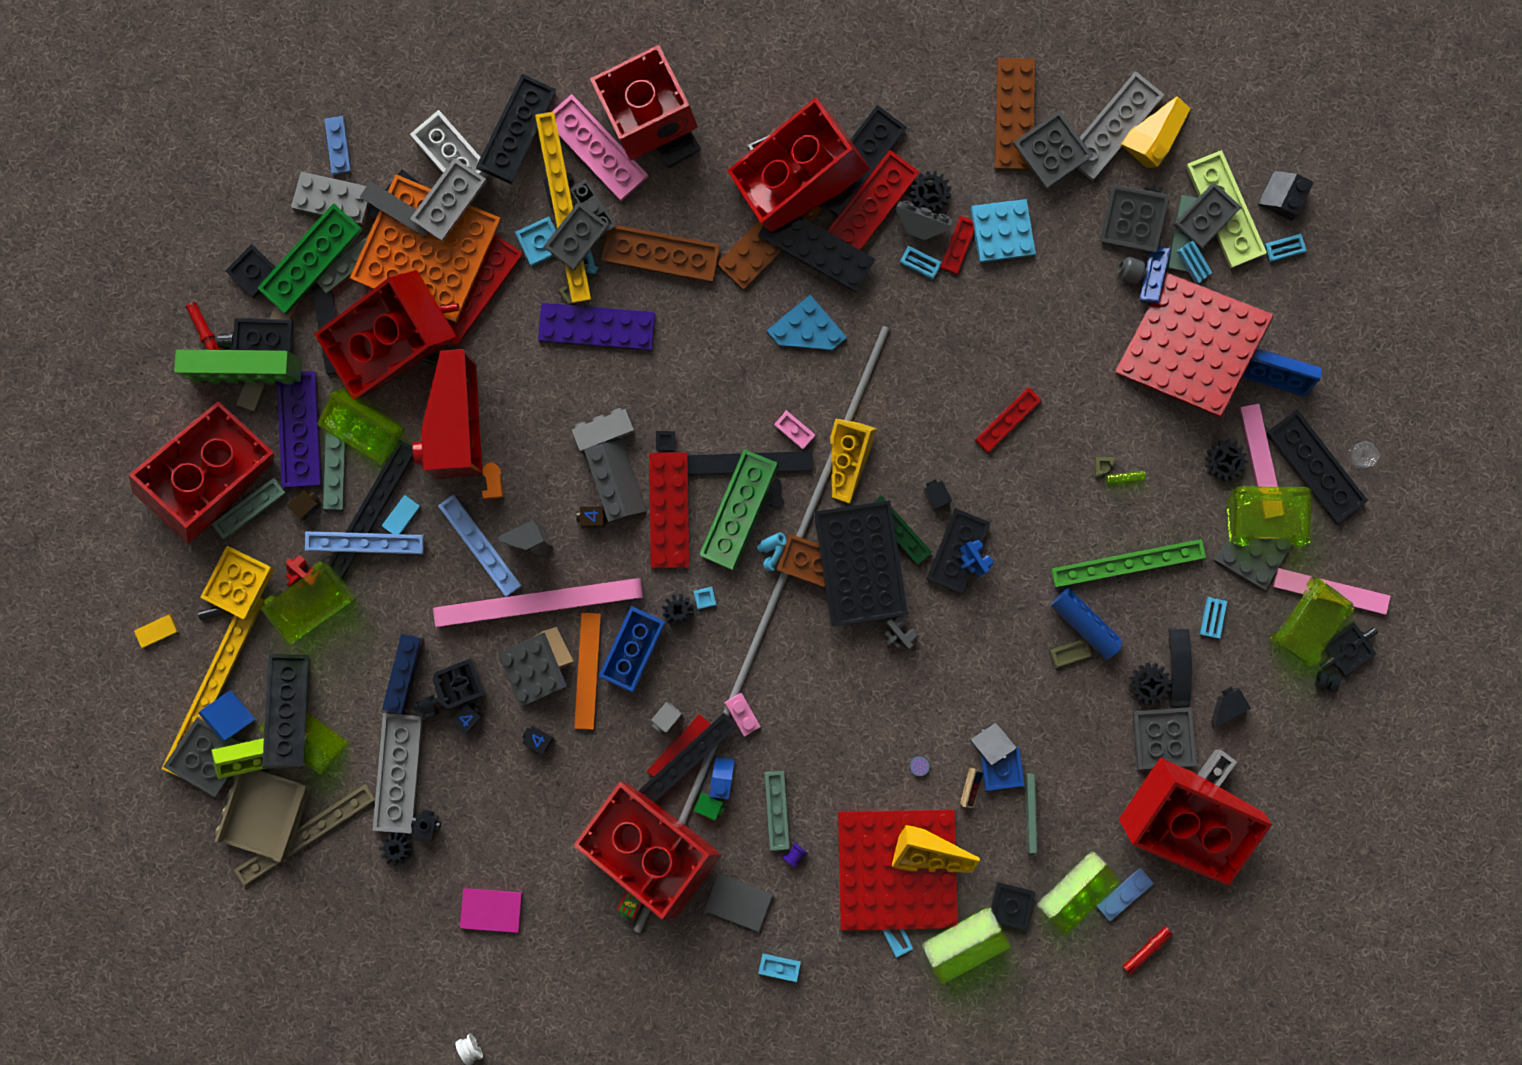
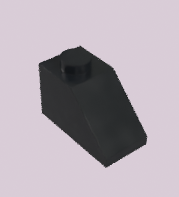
[1211,686,1251,727]

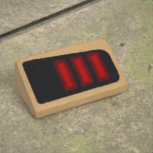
[960,768,983,808]

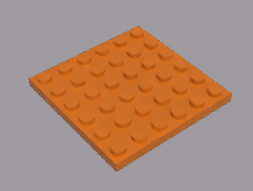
[350,174,502,323]

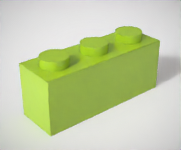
[212,738,265,779]

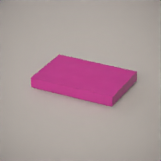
[460,888,522,933]

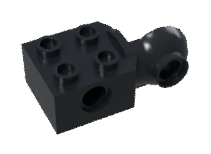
[411,658,487,720]

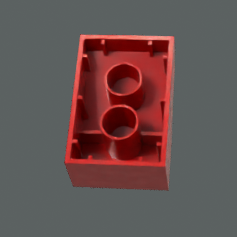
[727,97,871,232]
[314,270,457,400]
[413,349,483,479]
[129,401,274,544]
[1119,758,1272,886]
[573,782,722,920]

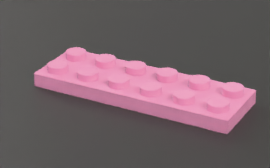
[552,94,649,202]

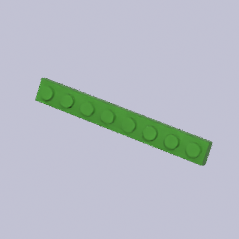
[1051,539,1206,588]

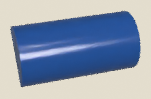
[1242,348,1322,397]
[1050,587,1122,660]
[598,606,666,693]

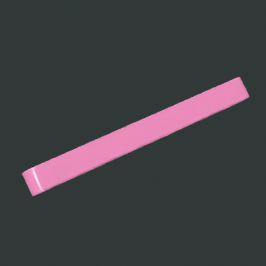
[433,578,643,627]

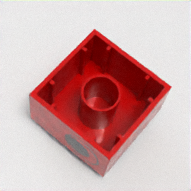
[590,45,698,161]

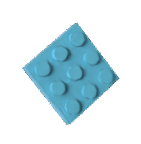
[970,199,1036,263]

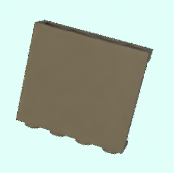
[215,770,312,862]

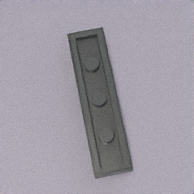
[360,181,429,238]

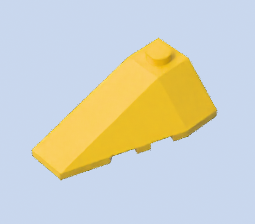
[1120,96,1191,168]
[830,419,877,503]
[892,825,980,873]

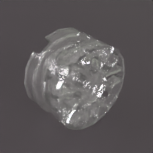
[1348,441,1379,469]

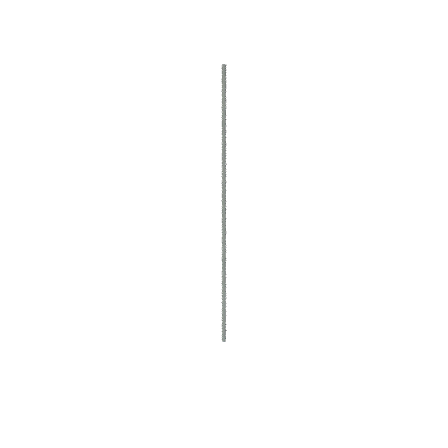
[634,326,890,933]

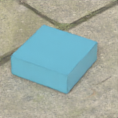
[694,587,716,610]

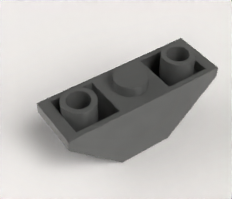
[569,179,616,236]
[896,201,953,240]

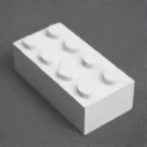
[410,110,489,178]

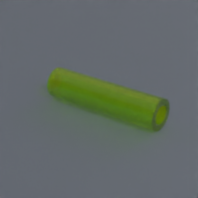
[1105,470,1146,484]

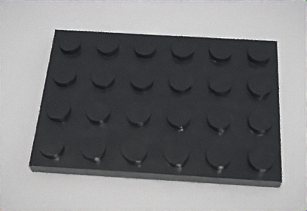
[813,500,908,627]

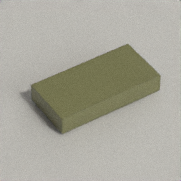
[1049,639,1092,668]

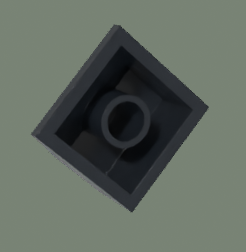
[1258,171,1314,221]

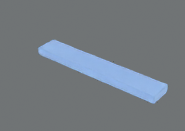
[438,494,522,597]
[305,532,424,554]

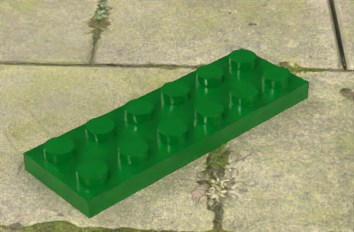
[258,203,363,314]
[699,449,780,570]

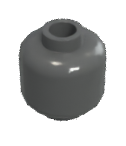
[1117,257,1147,284]

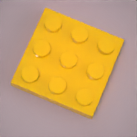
[200,546,274,621]

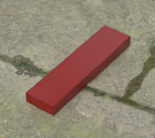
[975,387,1042,454]
[647,714,710,777]

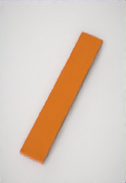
[574,613,601,729]

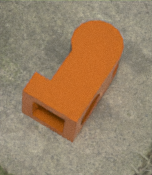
[482,463,504,500]

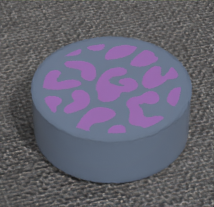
[910,756,929,776]

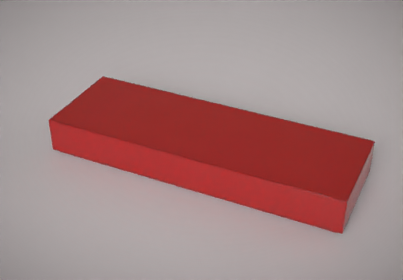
[940,216,974,275]

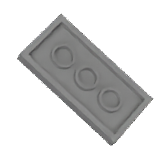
[410,158,487,242]
[291,172,370,225]

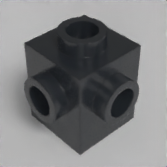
[411,810,441,841]

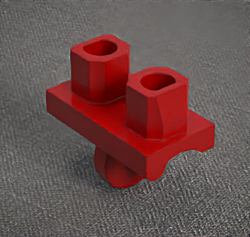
[285,555,321,591]

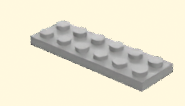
[1076,71,1165,181]
[372,713,423,833]

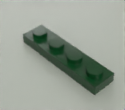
[872,495,932,565]

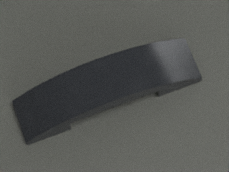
[1169,629,1192,706]

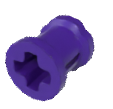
[783,842,808,868]

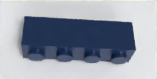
[382,634,424,714]

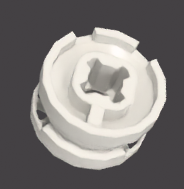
[455,1034,483,1065]

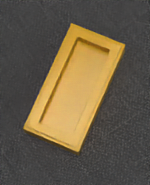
[134,614,179,648]

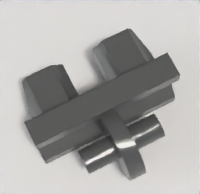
[885,616,919,649]

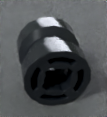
[1315,670,1341,693]

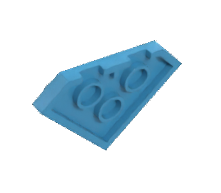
[767,295,847,351]

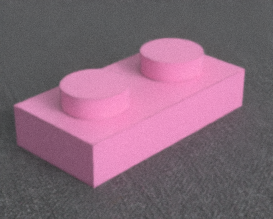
[774,410,815,450]
[724,693,761,737]

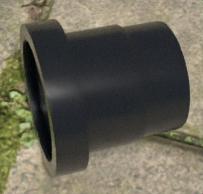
[217,332,234,350]

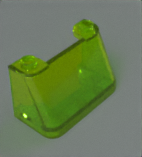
[1227,486,1312,547]
[260,561,357,646]
[1268,577,1354,667]

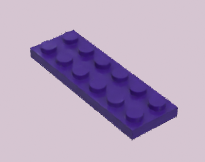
[538,303,655,351]
[277,371,322,488]

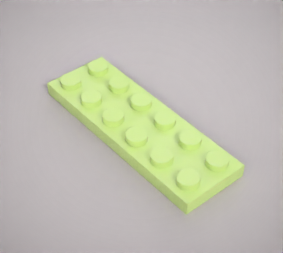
[1186,150,1267,269]

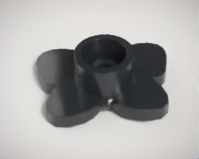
[759,479,784,513]

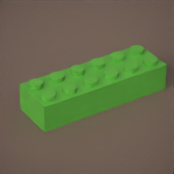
[174,350,302,385]

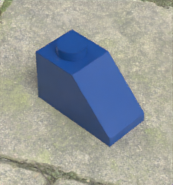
[709,757,735,799]

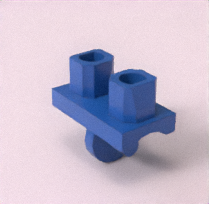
[959,540,994,577]

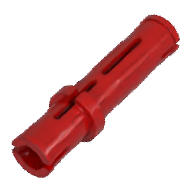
[185,302,220,350]
[1122,926,1173,975]

